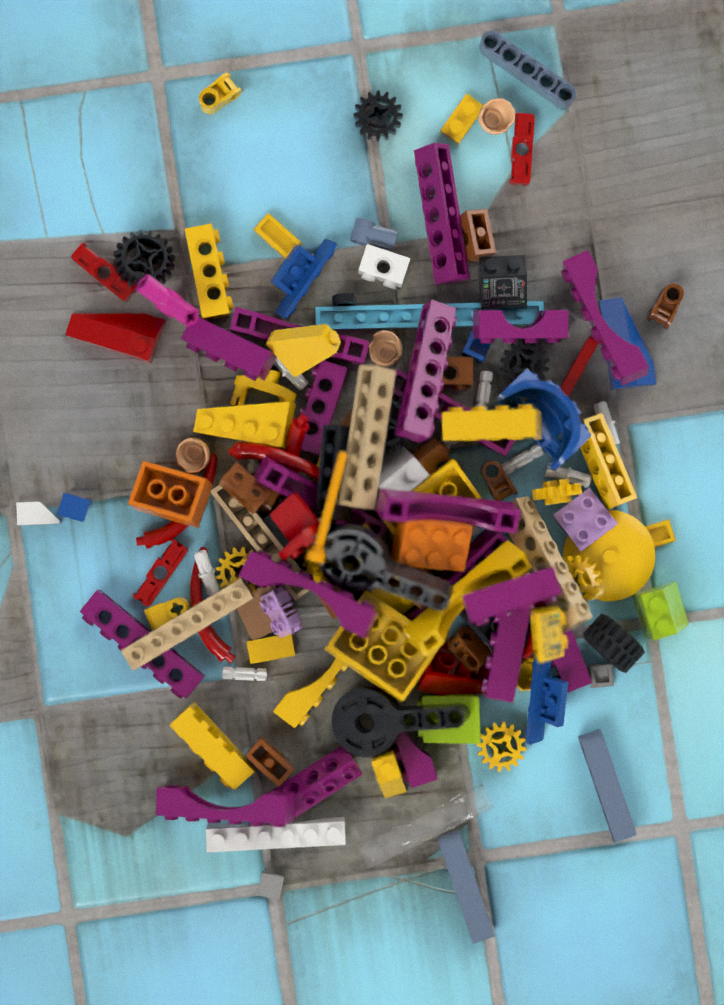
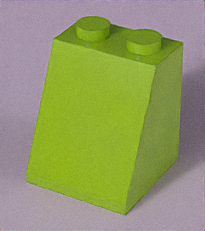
[632,581,689,640]
[417,694,481,744]

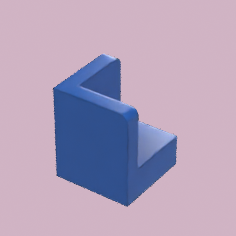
[461,331,491,364]
[57,493,93,522]

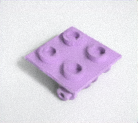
[553,488,618,551]
[260,586,303,638]

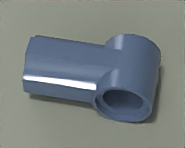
[350,218,398,251]

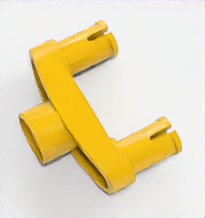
[229,369,297,406]

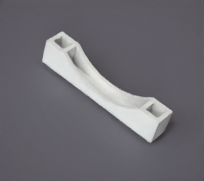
[206,817,346,852]

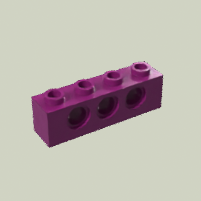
[298,360,348,456]
[268,746,363,818]

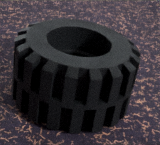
[583,613,645,673]

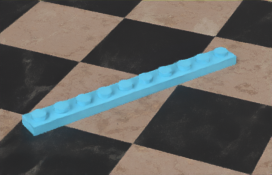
[315,301,544,330]

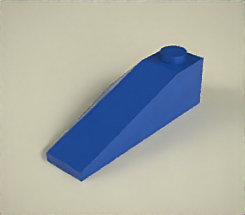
[599,297,656,390]

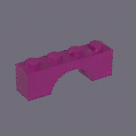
[473,310,568,343]

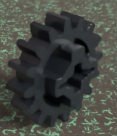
[353,90,403,142]
[500,340,550,385]

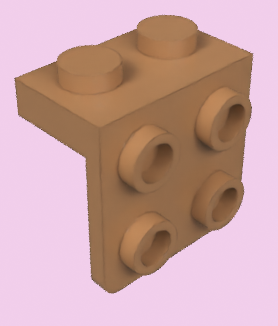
[236,585,294,640]

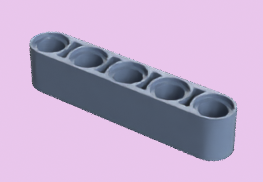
[479,31,576,109]
[578,729,637,843]
[437,829,495,944]

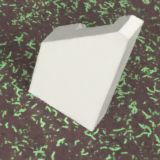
[16,502,61,525]

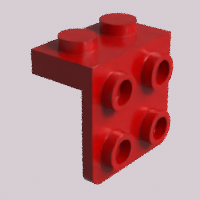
[270,493,320,561]

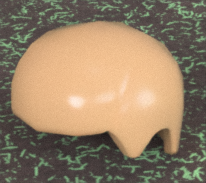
[478,98,515,135]
[368,330,403,368]
[176,437,210,473]

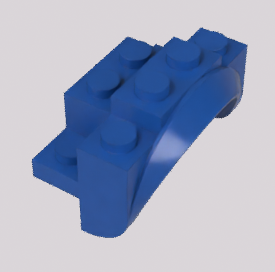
[490,368,592,471]

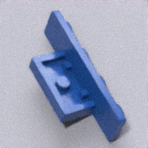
[270,239,337,319]
[526,657,568,745]

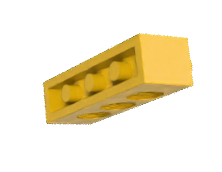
[185,223,234,321]
[580,413,637,510]

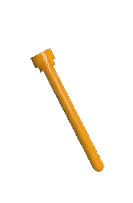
[306,451,347,564]

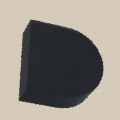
[332,293,356,306]

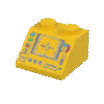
[530,606,568,663]

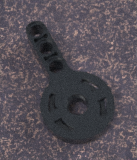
[319,524,453,610]
[331,687,470,757]

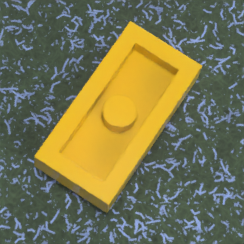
[440,93,483,145]

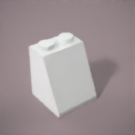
[378,444,429,491]

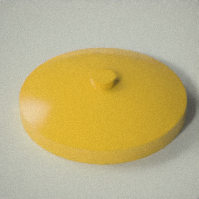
[563,510,655,601]

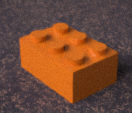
[128,461,213,528]
[391,519,473,572]

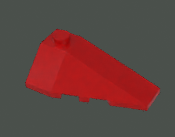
[65,313,166,364]
[417,642,489,695]

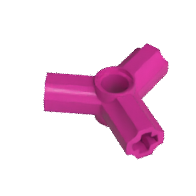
[136,274,199,327]

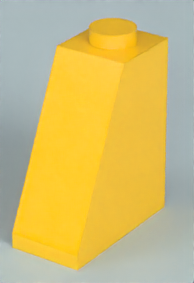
[266,324,341,378]
[371,748,407,799]

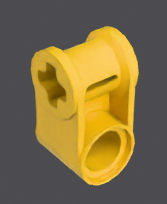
[199,72,243,114]
[144,597,190,631]

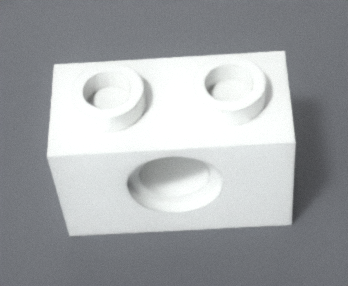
[358,244,410,289]

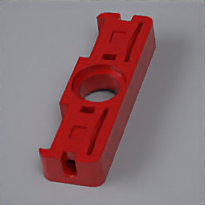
[509,113,535,186]
[71,243,136,302]
[560,336,599,397]
[133,539,189,606]

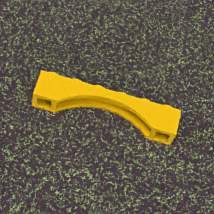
[403,540,532,657]
[273,658,348,728]

